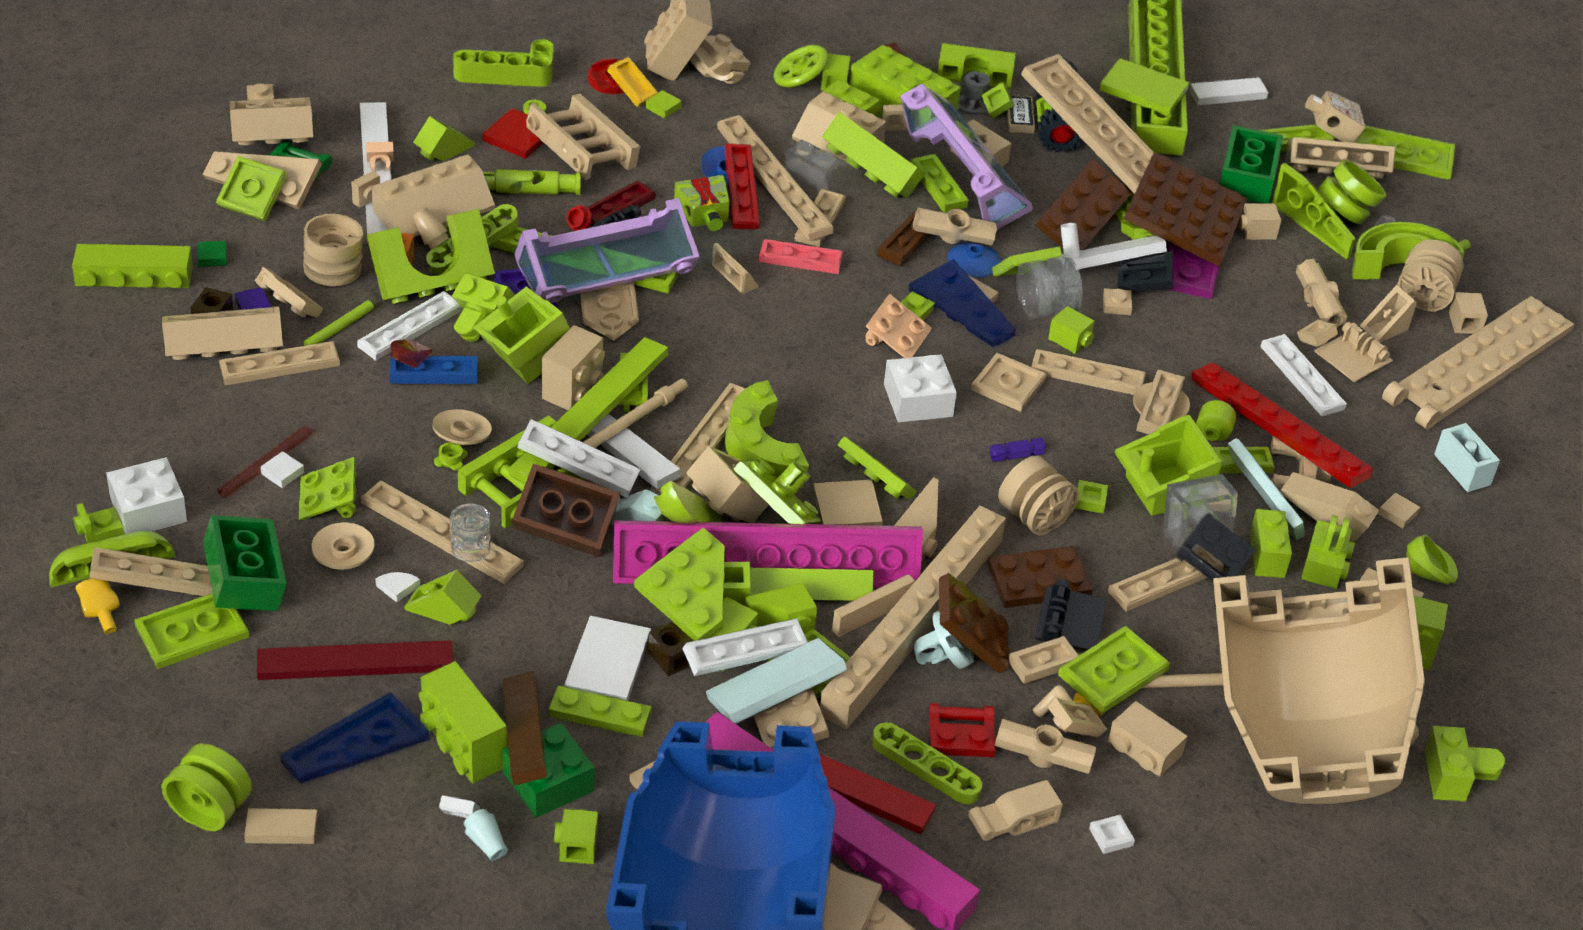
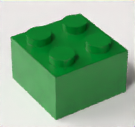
[503,723,595,818]

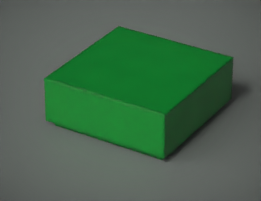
[198,241,227,267]

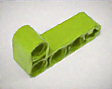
[453,39,554,87]

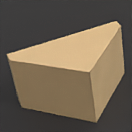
[1360,285,1417,342]

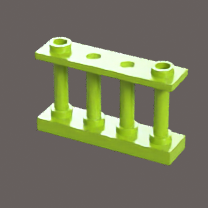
[458,415,587,529]

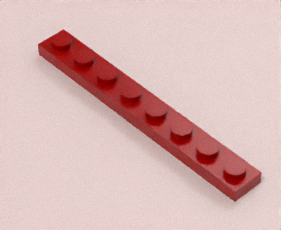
[1191,362,1373,488]

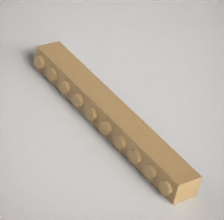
[820,506,1006,730]

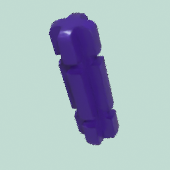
[989,438,1046,462]

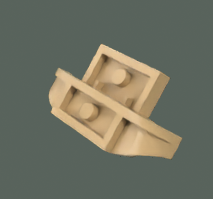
[689,34,750,84]

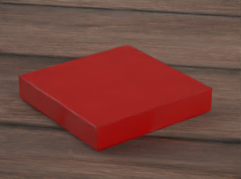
[482,108,544,159]

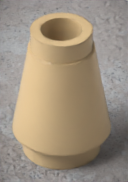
[412,207,449,250]

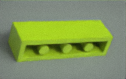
[821,112,925,199]
[72,244,193,288]

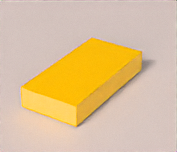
[607,57,658,107]

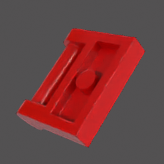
[928,702,996,758]

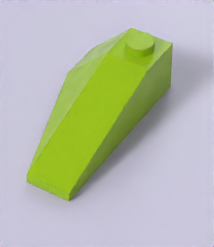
[1272,163,1356,259]

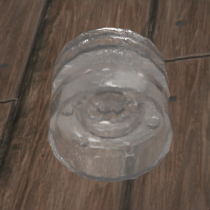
[1016,256,1083,319]

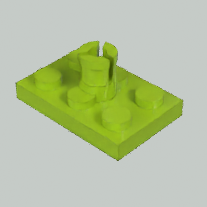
[733,460,822,524]

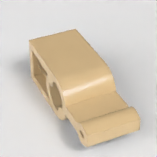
[968,780,1062,841]

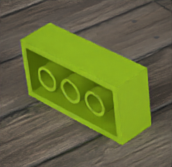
[849,45,961,125]

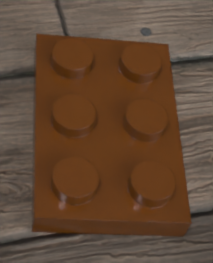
[987,546,1093,608]
[939,573,1010,673]

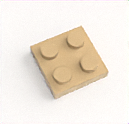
[753,687,830,749]

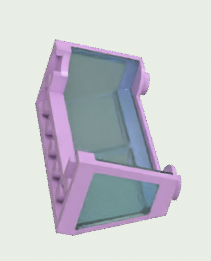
[900,84,1033,230]
[514,198,700,303]

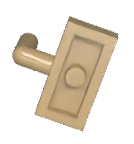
[1033,685,1107,737]

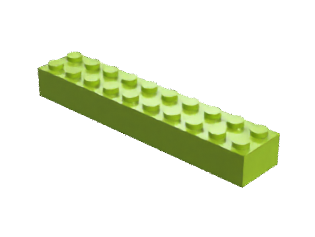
[1128,0,1188,156]

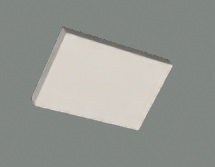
[564,616,651,701]

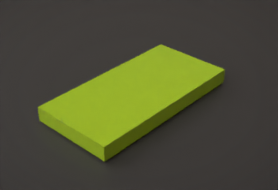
[1354,126,1455,180]

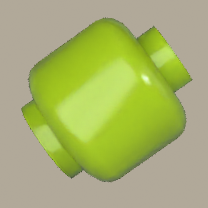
[1196,400,1236,441]

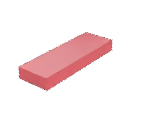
[759,239,843,274]

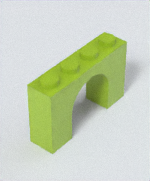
[366,209,495,304]

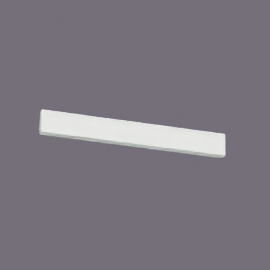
[360,102,391,235]

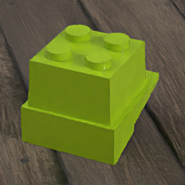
[473,286,570,384]
[1115,415,1222,516]

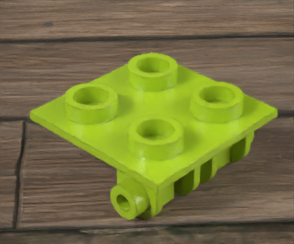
[299,457,357,520]

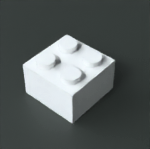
[884,354,957,422]
[106,457,187,534]

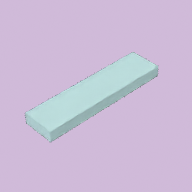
[1228,438,1305,540]

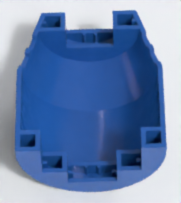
[606,721,836,930]

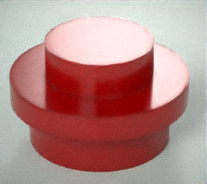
[566,205,592,231]

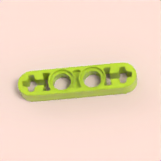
[426,204,519,275]
[872,722,982,804]

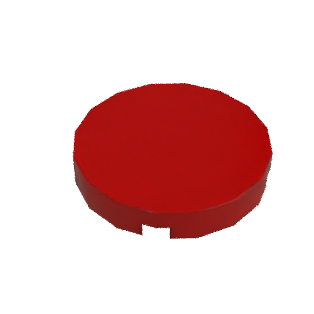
[587,58,625,94]

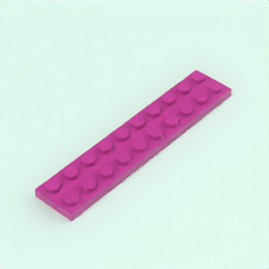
[613,521,923,588]

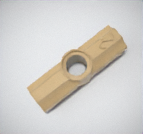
[913,208,997,245]
[1296,259,1347,328]
[994,719,1096,774]

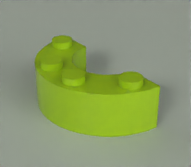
[1352,222,1464,280]
[725,380,809,488]

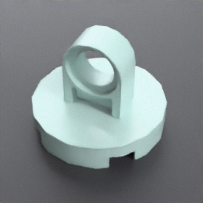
[913,610,974,669]

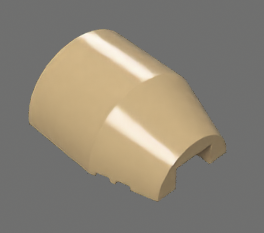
[1213,557,1425,804]

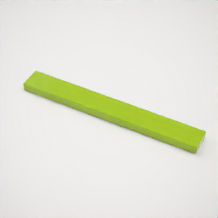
[509,337,668,483]

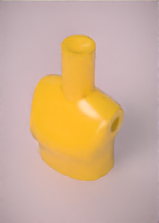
[75,578,120,634]

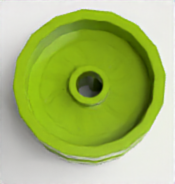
[1318,159,1386,224]
[161,743,252,832]

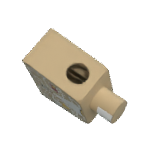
[1305,91,1366,143]

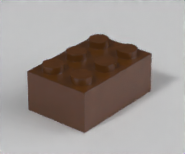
[512,463,620,557]

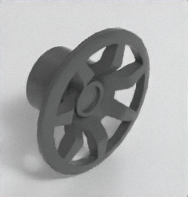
[956,71,993,114]

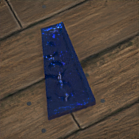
[908,259,1016,347]
[280,692,430,784]

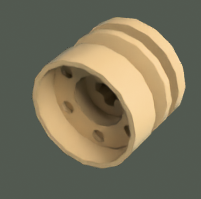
[303,214,363,286]
[1398,240,1464,312]
[998,456,1079,536]

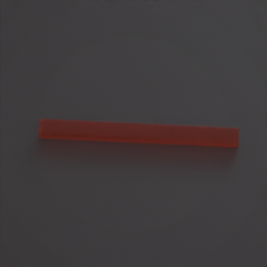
[217,425,311,498]

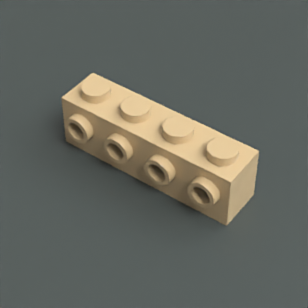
[1285,137,1395,179]
[162,307,283,360]

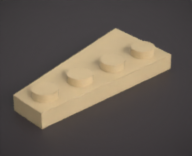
[202,152,322,209]

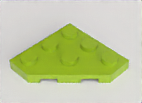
[634,528,725,641]

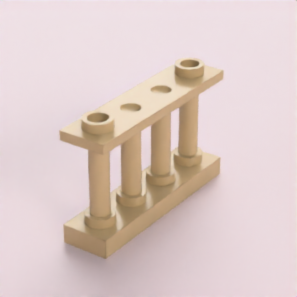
[526,94,640,180]

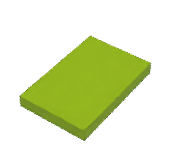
[1099,58,1189,115]
[134,593,249,669]
[1058,626,1170,714]

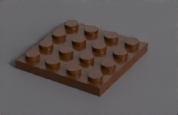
[1123,152,1247,266]

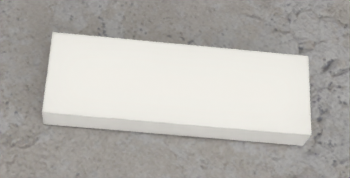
[1189,78,1268,105]

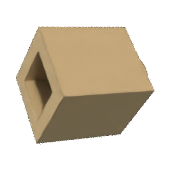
[1238,203,1281,240]
[1449,292,1488,334]

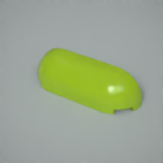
[654,481,722,523]
[49,530,176,588]

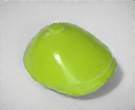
[1406,535,1458,585]

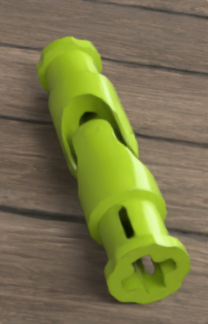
[482,169,581,195]

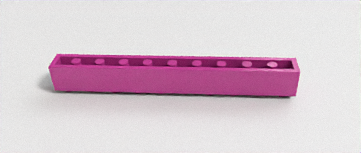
[705,712,980,930]

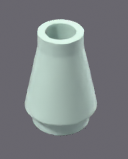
[464,809,508,861]

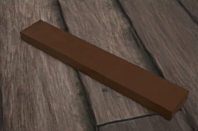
[502,670,547,785]

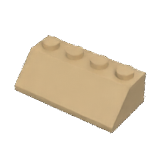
[372,155,495,237]

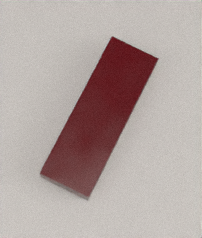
[587,180,656,228]

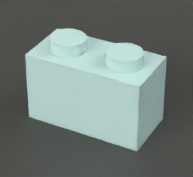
[1434,423,1500,492]

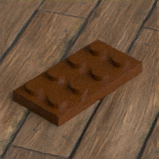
[1035,159,1132,251]

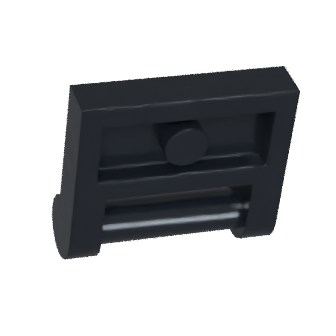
[1118,251,1174,293]
[1174,513,1256,581]

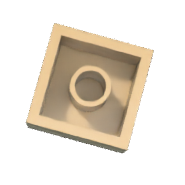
[542,325,605,410]
[686,446,769,523]

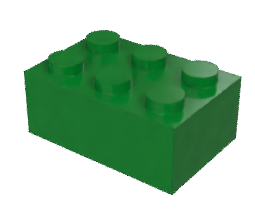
[1220,125,1283,204]
[203,515,287,611]

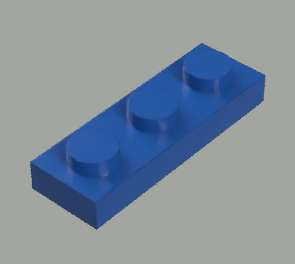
[390,356,478,384]

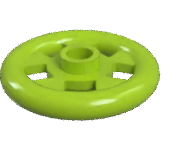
[774,45,828,88]

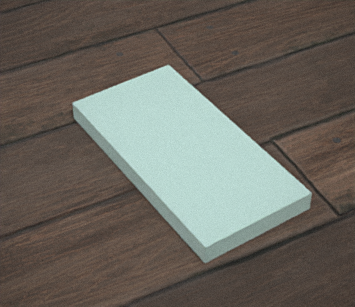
[706,638,847,724]

